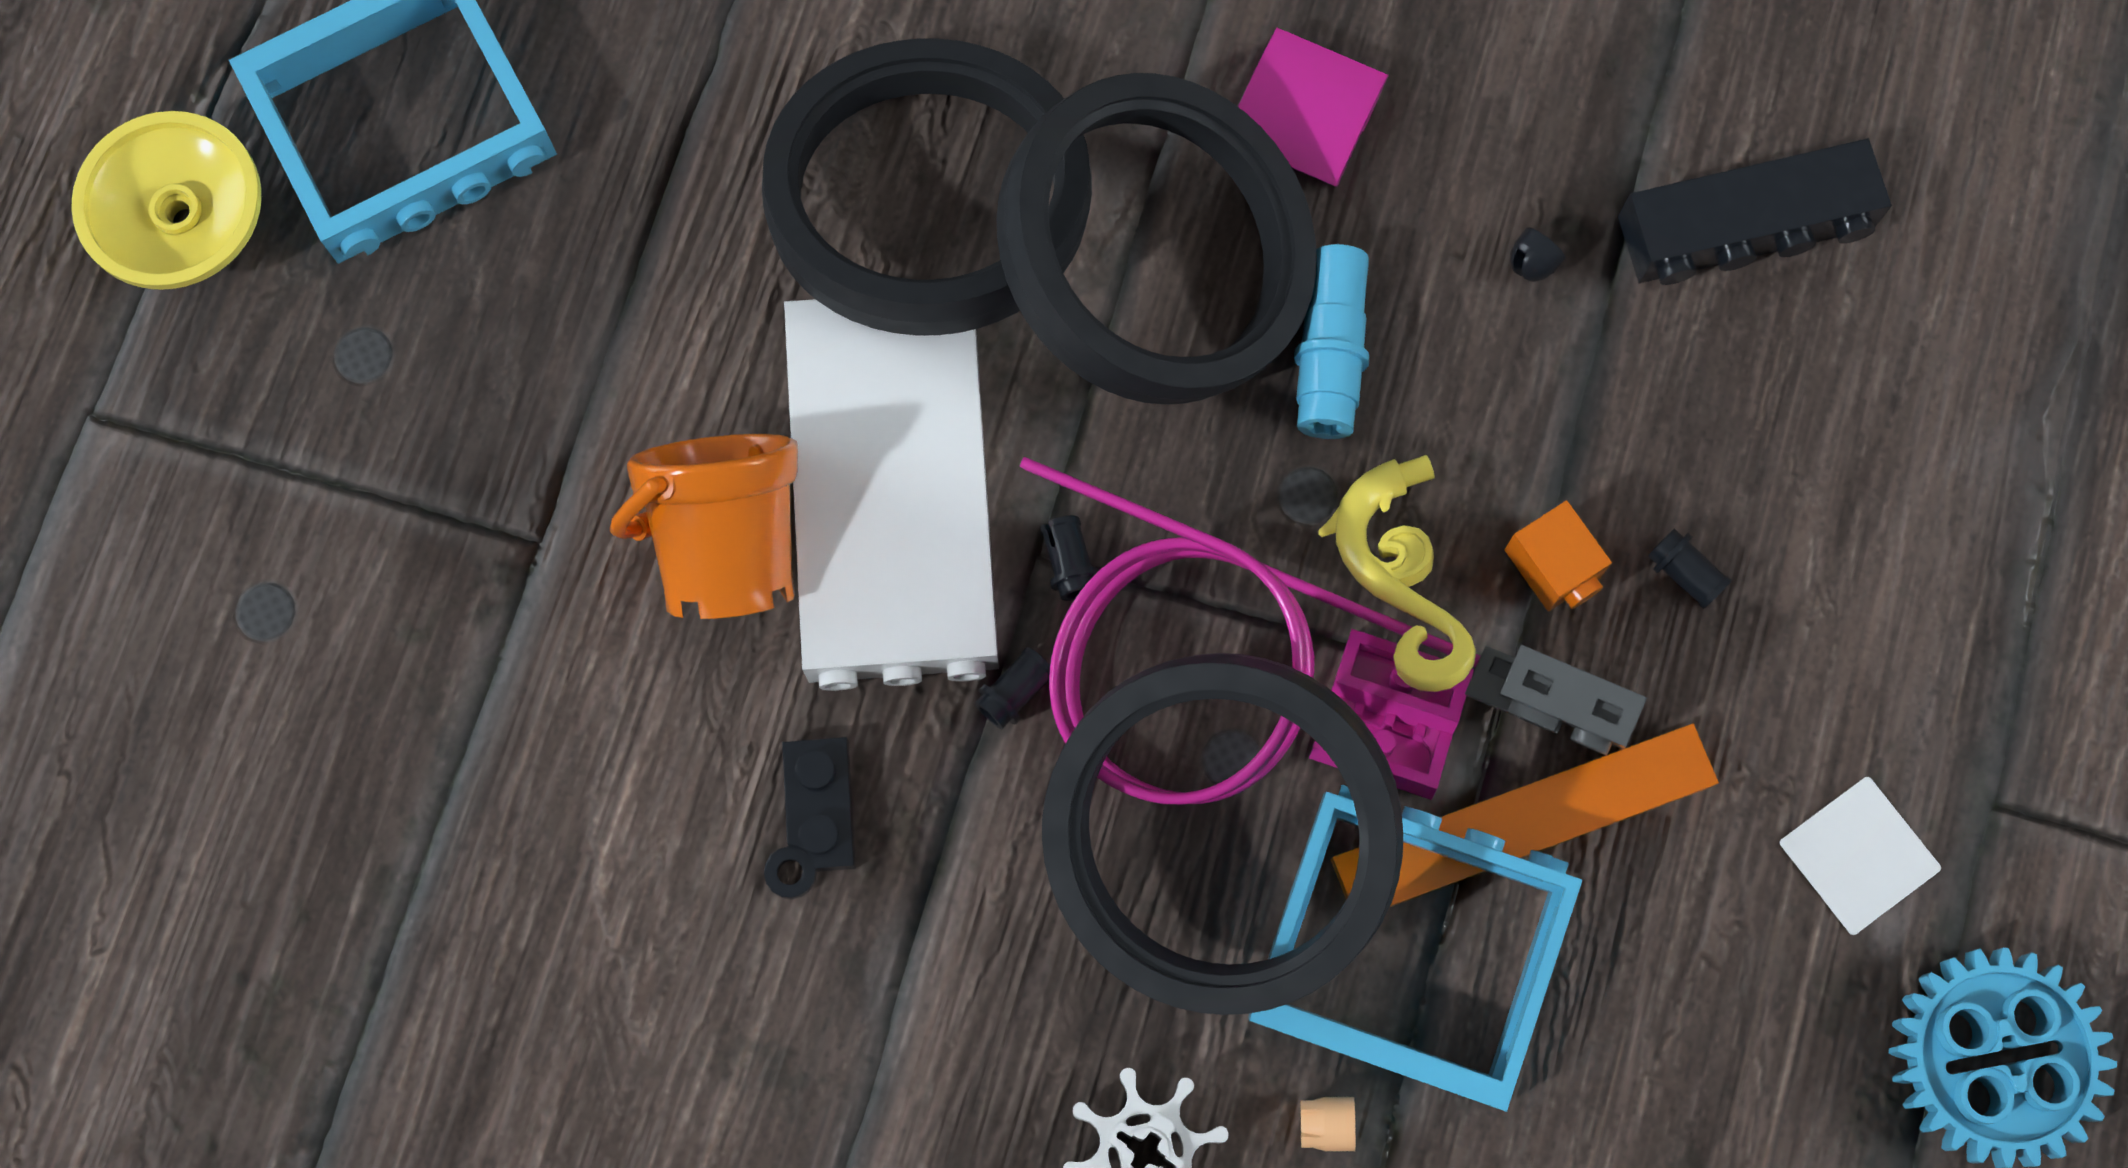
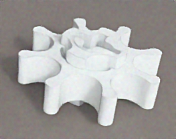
[1063,1068,1229,1168]

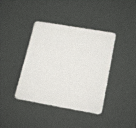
[1780,777,1941,935]

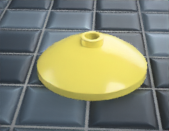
[72,111,261,290]

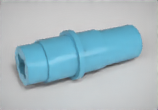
[1294,244,1370,439]

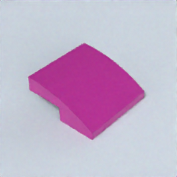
[1238,28,1388,187]
[1309,629,1474,800]

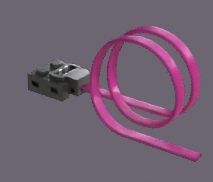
[1020,457,1647,805]

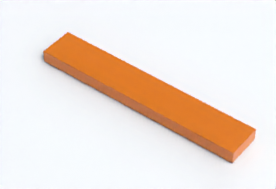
[1331,723,1719,908]

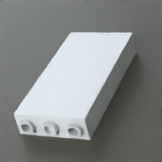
[784,299,999,691]

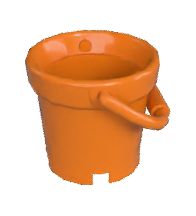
[610,434,798,619]

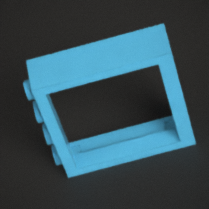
[229,0,557,264]
[1248,785,1582,1112]

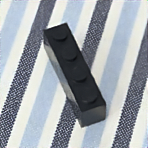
[1618,138,1892,285]

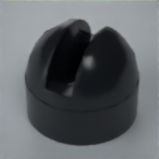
[1510,227,1566,282]

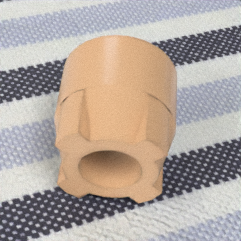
[1300,1097,1356,1151]

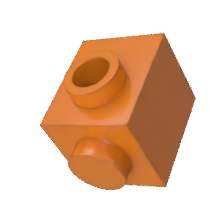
[1504,500,1612,612]

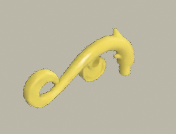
[1318,455,1476,692]

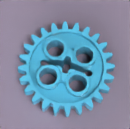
[1889,947,2117,1168]

